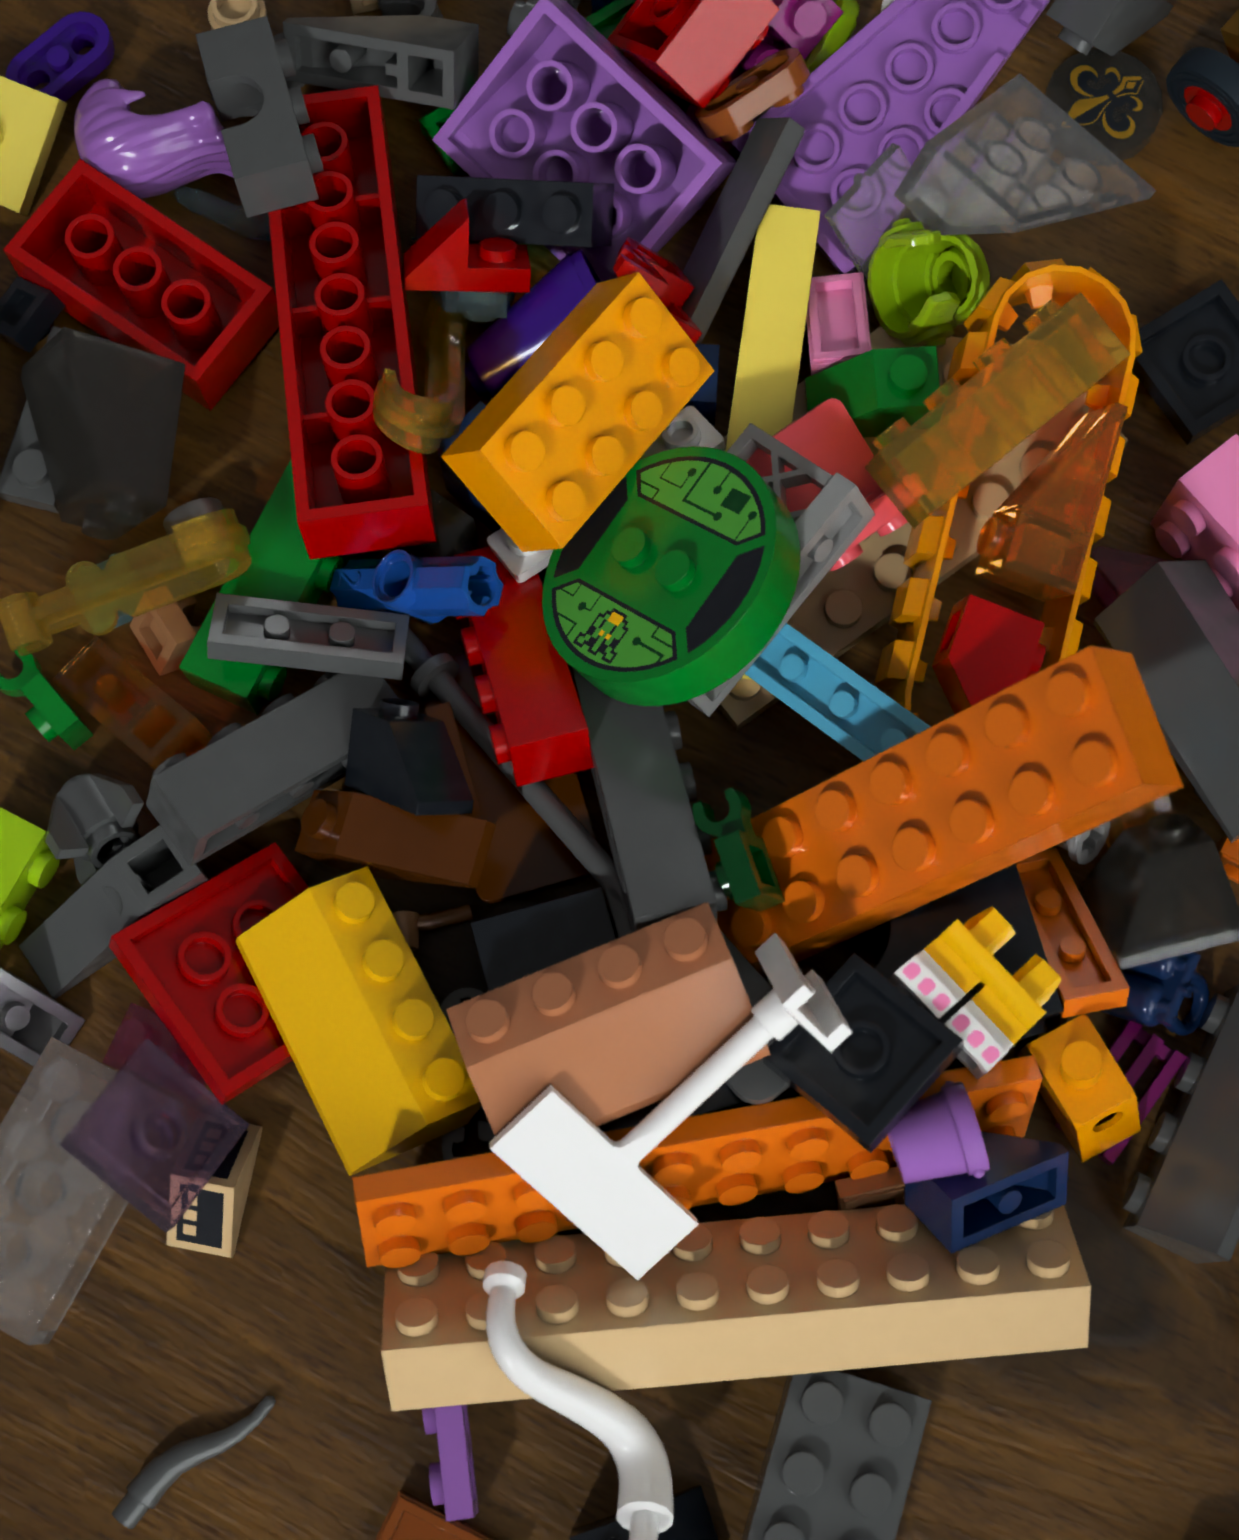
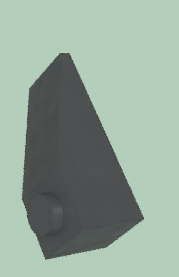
[283,15,479,110]

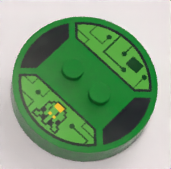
[542,446,801,706]

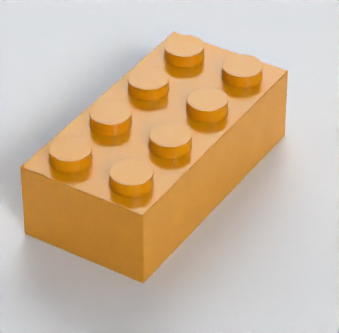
[441,272,715,552]

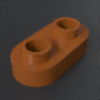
[694,48,810,142]

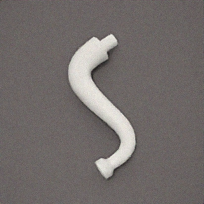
[483,1261,674,1540]

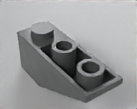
[19,825,211,999]

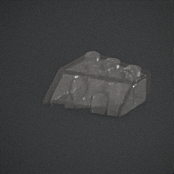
[894,73,1156,235]

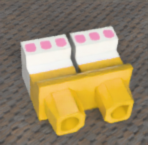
[889,906,1062,1079]

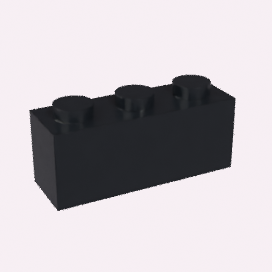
[416,175,614,247]

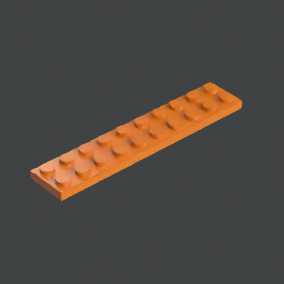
[352,1055,1043,1268]

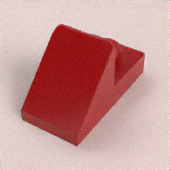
[403,198,531,293]

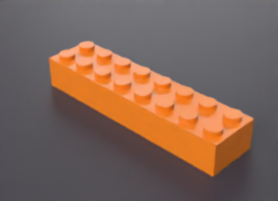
[704,646,1184,978]

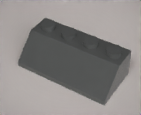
[1121,984,1239,1264]

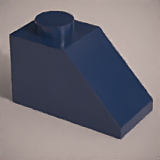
[905,1131,1069,1254]

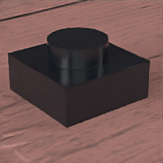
[0,276,65,353]

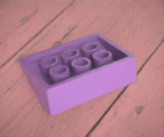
[432,0,737,282]

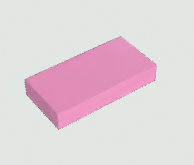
[806,272,872,375]

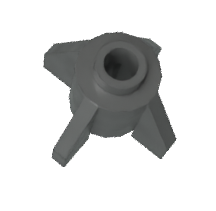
[45,773,160,886]

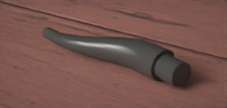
[112,1395,276,1530]

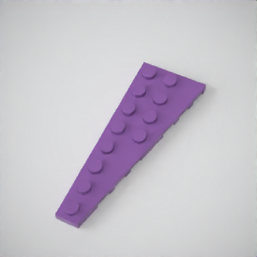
[731,0,1050,274]

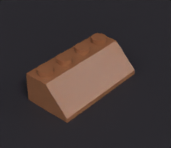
[446,902,770,1136]

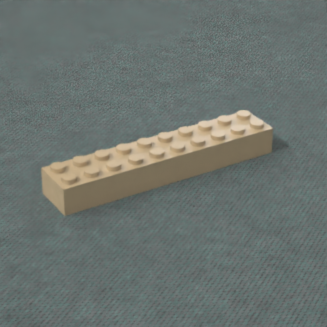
[381,1204,1091,1411]

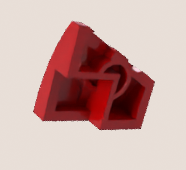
[613,237,703,344]

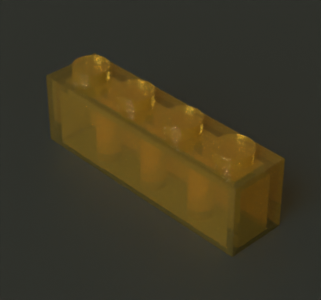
[864,292,1131,529]

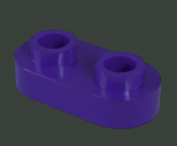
[6,12,115,102]

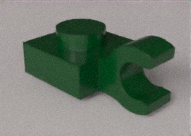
[692,787,785,912]

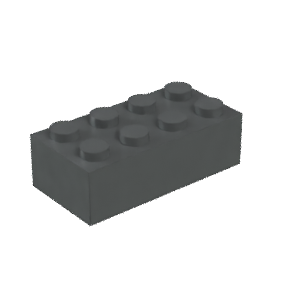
[741,1371,932,1540]

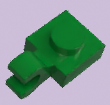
[0,645,94,751]

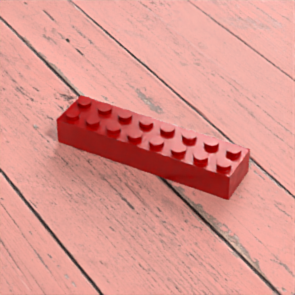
[268,85,437,560]

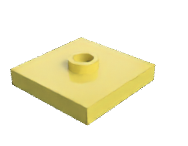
[0,76,67,216]

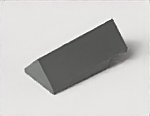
[1093,560,1239,843]

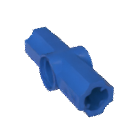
[330,549,503,624]

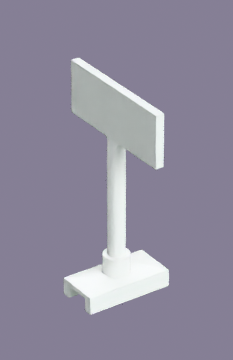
[489,933,853,1280]

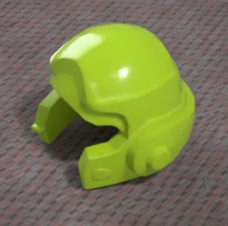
[867,218,990,348]

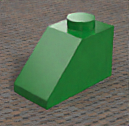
[804,346,942,438]

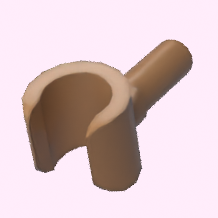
[392,905,473,951]

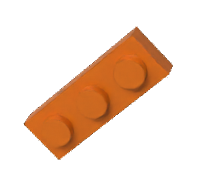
[1015,848,1130,1018]

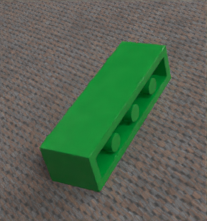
[179,459,344,715]

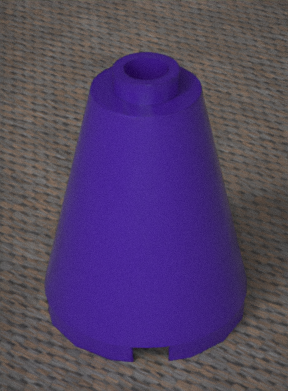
[462,249,601,398]

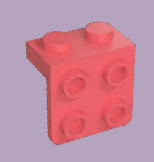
[747,398,927,571]

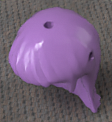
[74,79,233,198]

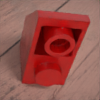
[932,594,1046,715]

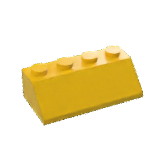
[235,866,482,1177]

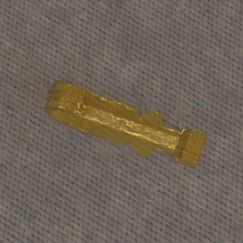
[373,291,474,454]
[0,508,252,656]

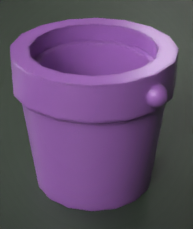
[888,1081,990,1184]

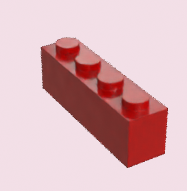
[454,547,593,787]

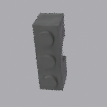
[195,16,324,218]

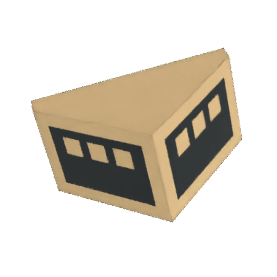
[166,1114,263,1258]

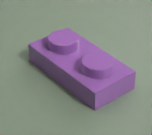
[422,1405,479,1522]

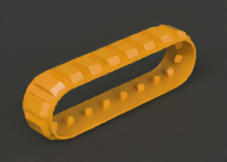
[874,258,1142,718]

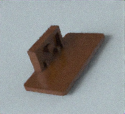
[424,653,596,904]

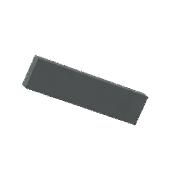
[681,117,805,344]

